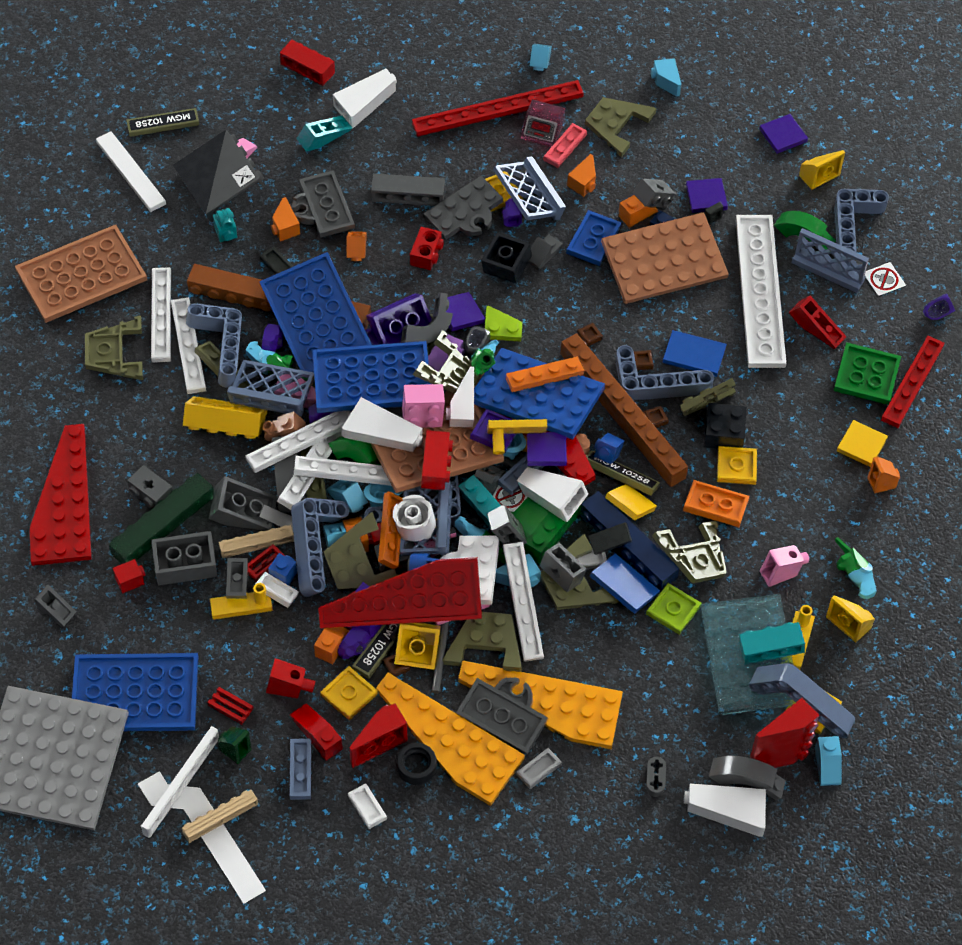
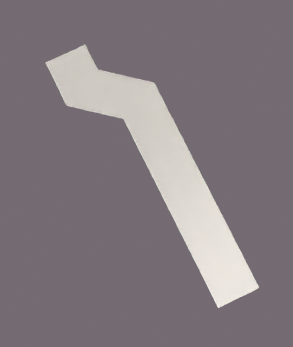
[138,771,266,904]

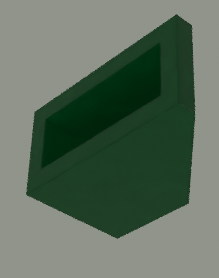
[218,726,252,764]

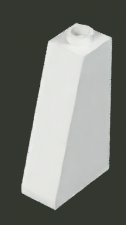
[333,69,397,128]
[341,397,424,452]
[517,467,588,522]
[684,784,766,837]

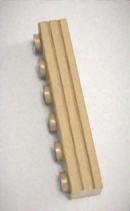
[219,525,294,558]
[182,790,258,843]

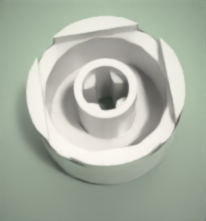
[393,495,436,541]

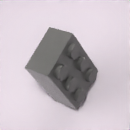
[151,531,218,586]

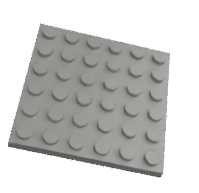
[0,686,129,831]

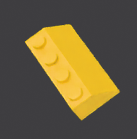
[183,396,267,439]

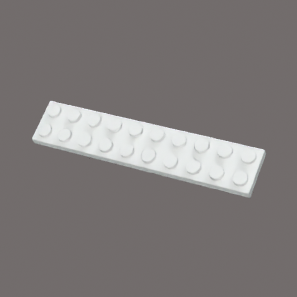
[736,215,786,368]

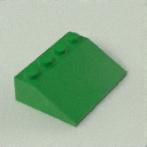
[491,497,585,564]

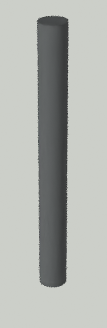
[432,622,449,694]

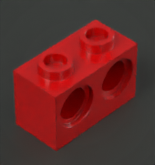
[410,227,444,270]

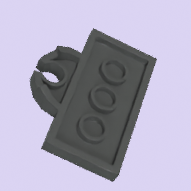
[291,170,355,238]
[424,175,503,240]
[456,677,548,755]

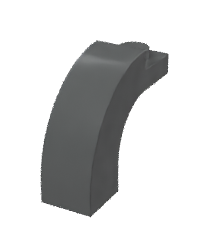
[401,293,453,344]
[709,756,786,800]

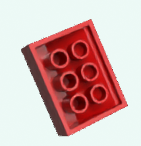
[750,698,820,768]

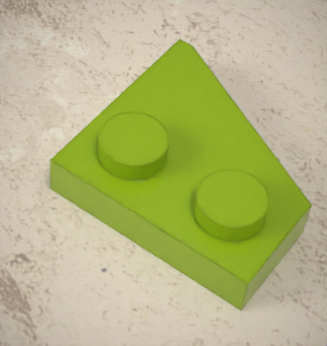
[485,306,523,342]

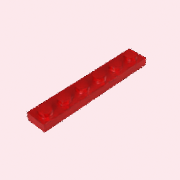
[881,336,945,428]

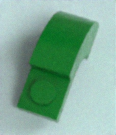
[774,211,836,250]
[328,436,381,465]

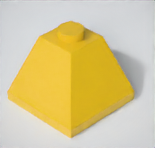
[799,150,845,190]
[826,595,875,642]
[394,623,441,670]

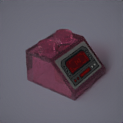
[521,99,566,147]

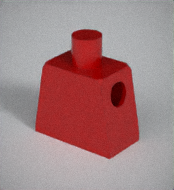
[266,658,316,698]

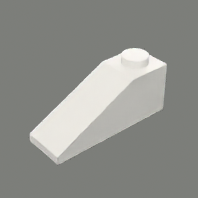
[446,367,474,427]

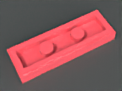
[543,123,587,168]

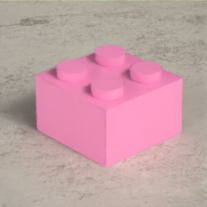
[402,384,445,428]

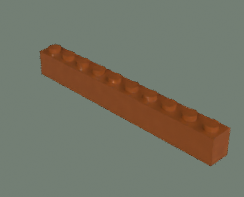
[187,264,371,330]
[560,333,688,487]

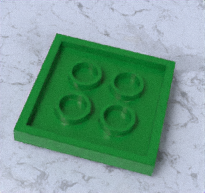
[834,342,901,405]

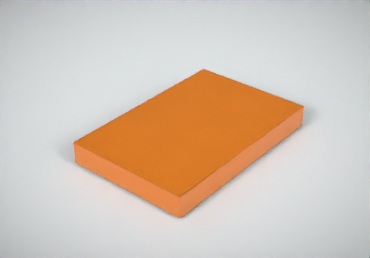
[683,480,750,527]

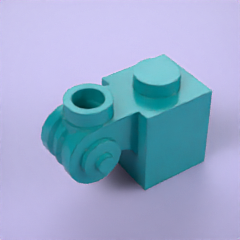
[213,208,237,242]

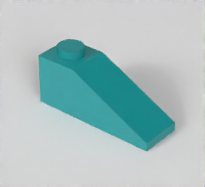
[296,115,352,152]

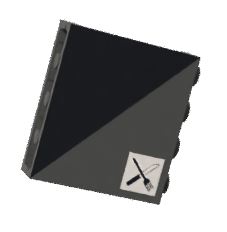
[173,130,266,223]

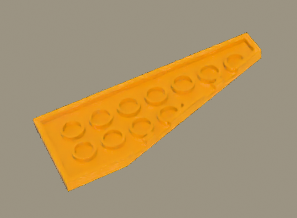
[458,661,623,749]
[376,673,525,806]

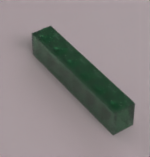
[109,473,214,564]

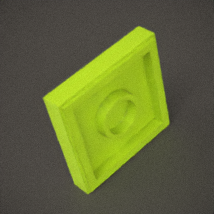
[646,583,702,635]

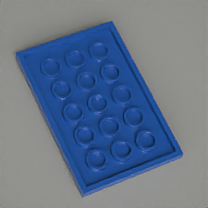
[260,252,372,372]
[313,341,431,413]
[474,348,605,440]
[72,653,199,731]

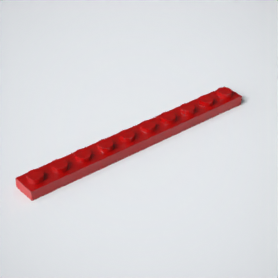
[412,80,584,137]

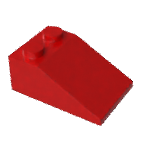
[349,703,408,768]

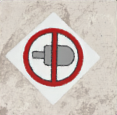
[865,262,906,296]
[493,485,527,512]

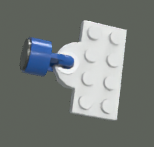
[408,536,500,605]

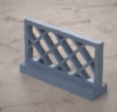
[493,156,566,220]
[792,228,869,293]
[227,360,314,416]
[400,480,453,557]

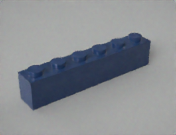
[580,491,680,591]

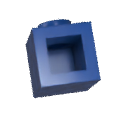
[594,433,625,464]
[268,553,297,586]

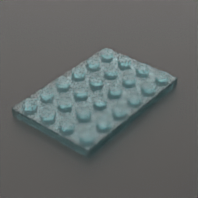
[701,594,796,715]

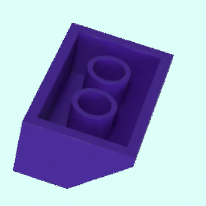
[366,293,432,344]

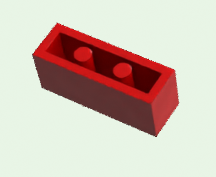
[280,40,335,86]
[421,430,453,490]

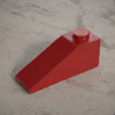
[789,296,846,349]
[290,703,343,761]

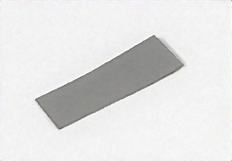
[259,505,293,530]

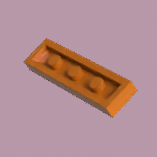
[505,356,584,393]
[378,491,403,569]

